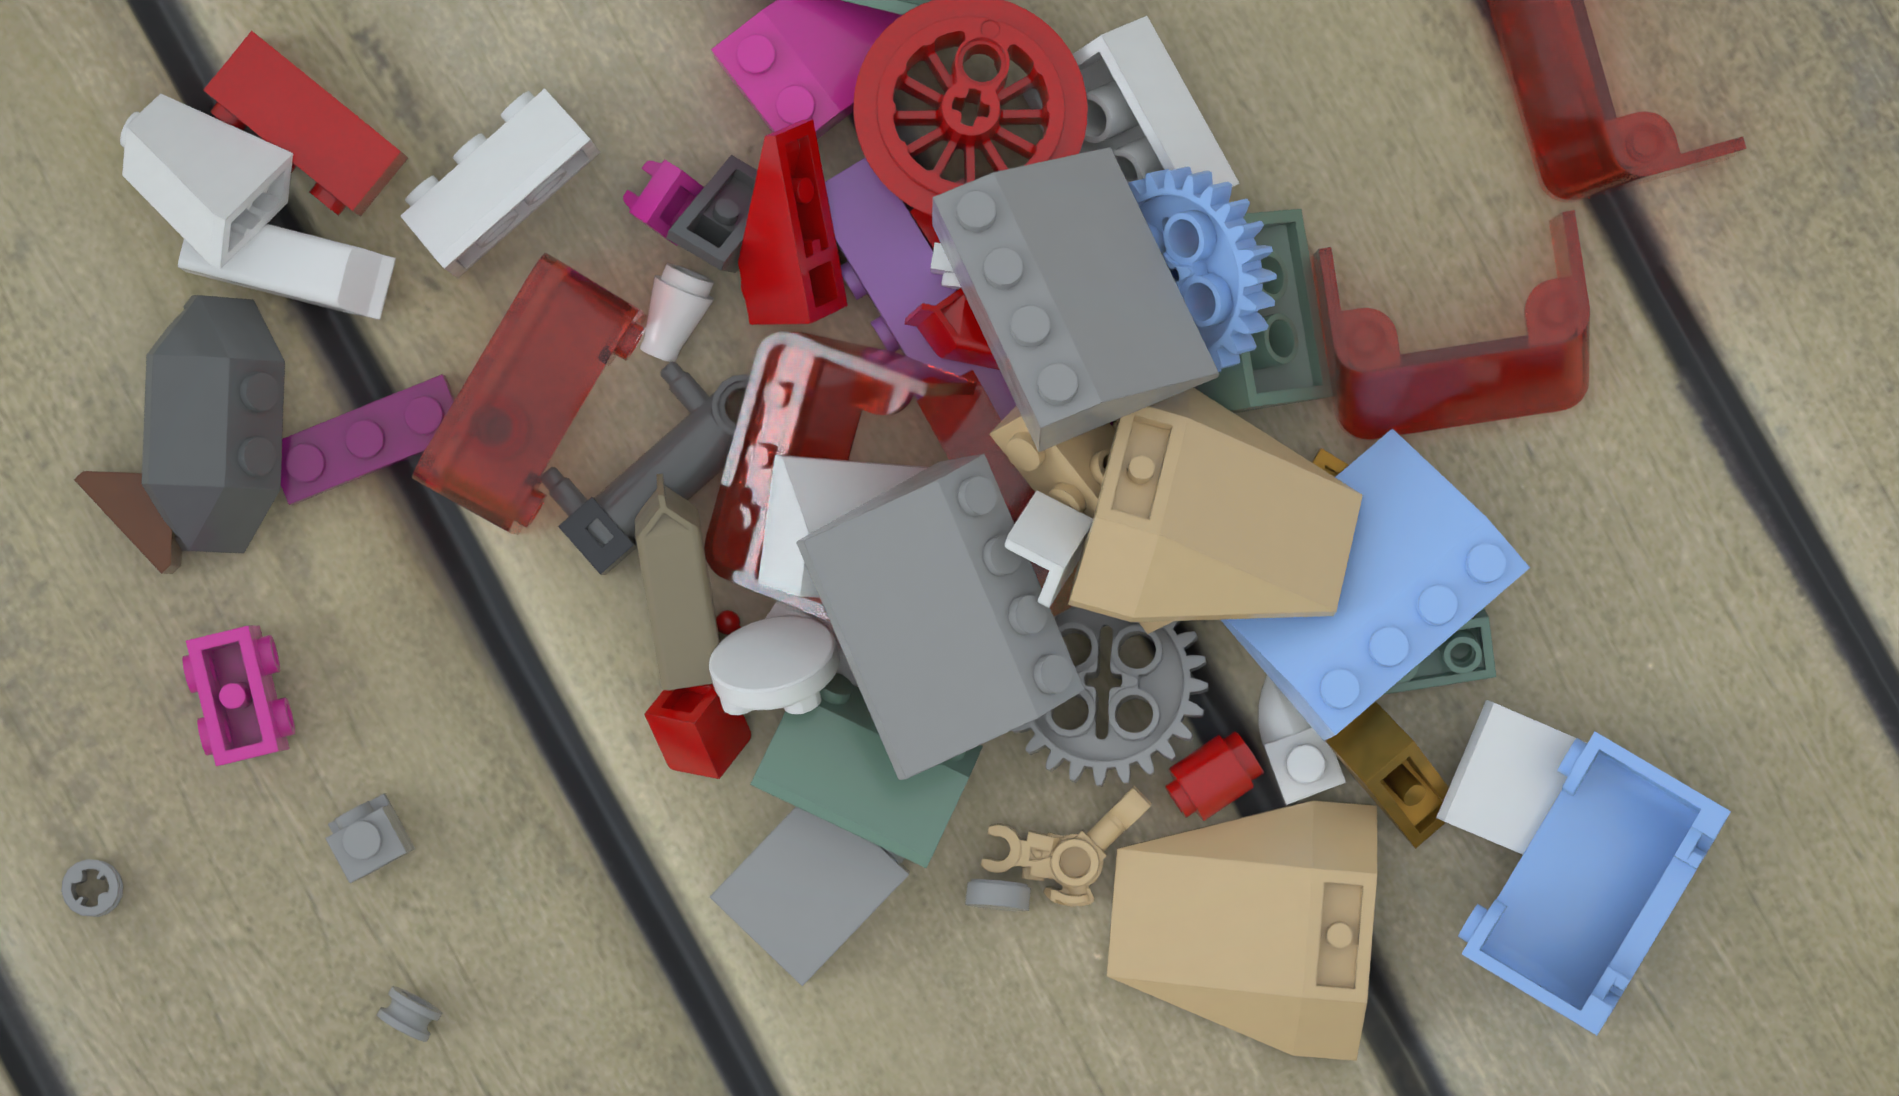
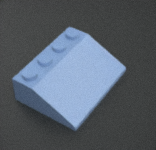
[1221,428,1530,741]

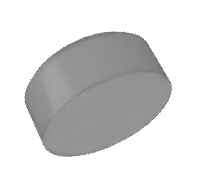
[965,879,1031,911]

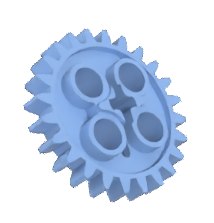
[1128,167,1277,372]

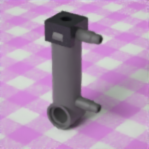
[540,362,778,575]

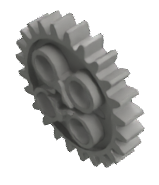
[1012,590,1208,787]

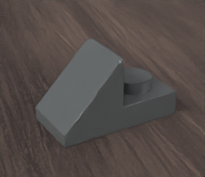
[666,155,757,273]

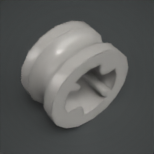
[61,859,123,917]
[377,986,442,1042]

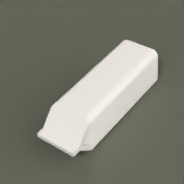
[178,224,396,320]

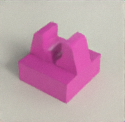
[623,159,704,246]

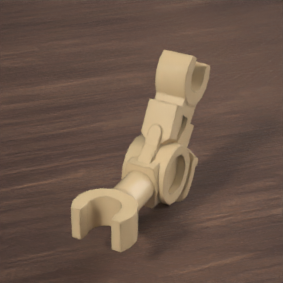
[981,785,1152,907]

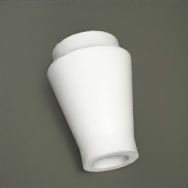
[640,263,714,362]

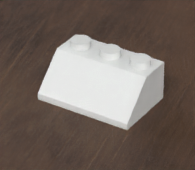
[1023,16,1240,188]
[401,89,601,278]
[758,455,929,598]

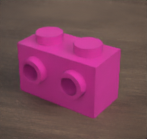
[182,625,295,766]

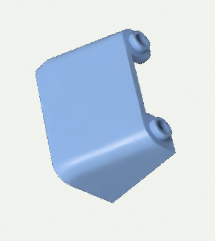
[1458,732,1731,1036]

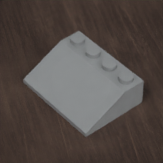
[932,147,1219,452]
[796,453,1084,780]

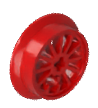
[853,0,1088,216]

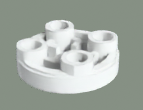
[709,616,840,715]

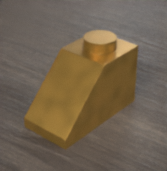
[1325,701,1449,849]

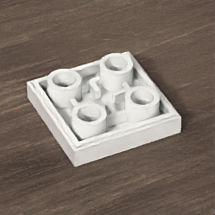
[1436,700,1587,855]

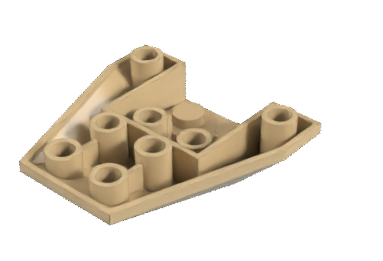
[1068,388,1363,622]
[1107,800,1377,1061]

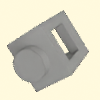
[325,793,415,883]

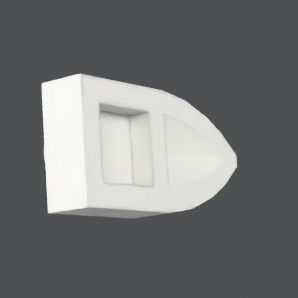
[1258,675,1346,805]

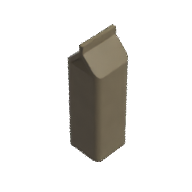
[635,473,720,690]

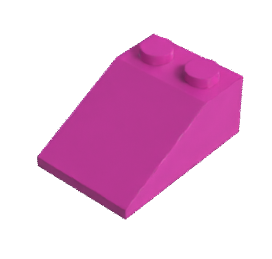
[711,0,902,139]

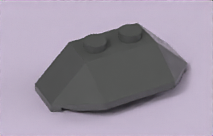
[141,295,285,553]

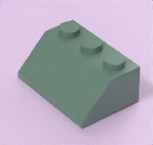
[1195,209,1333,413]
[750,672,983,868]

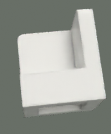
[1005,490,1093,608]

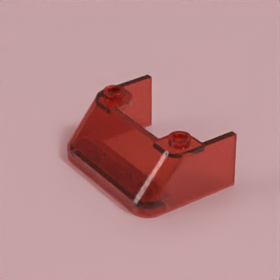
[1487,0,1747,203]
[1311,210,1590,441]
[412,252,648,535]
[704,331,977,622]

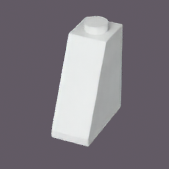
[120,94,293,269]

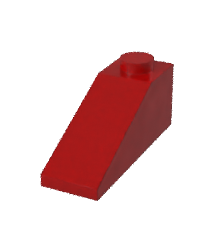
[738,119,848,325]

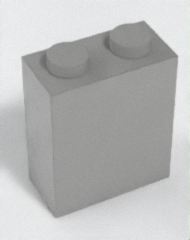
[710,807,910,986]

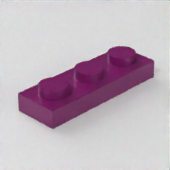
[281,374,462,505]

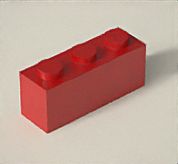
[203,30,408,217]

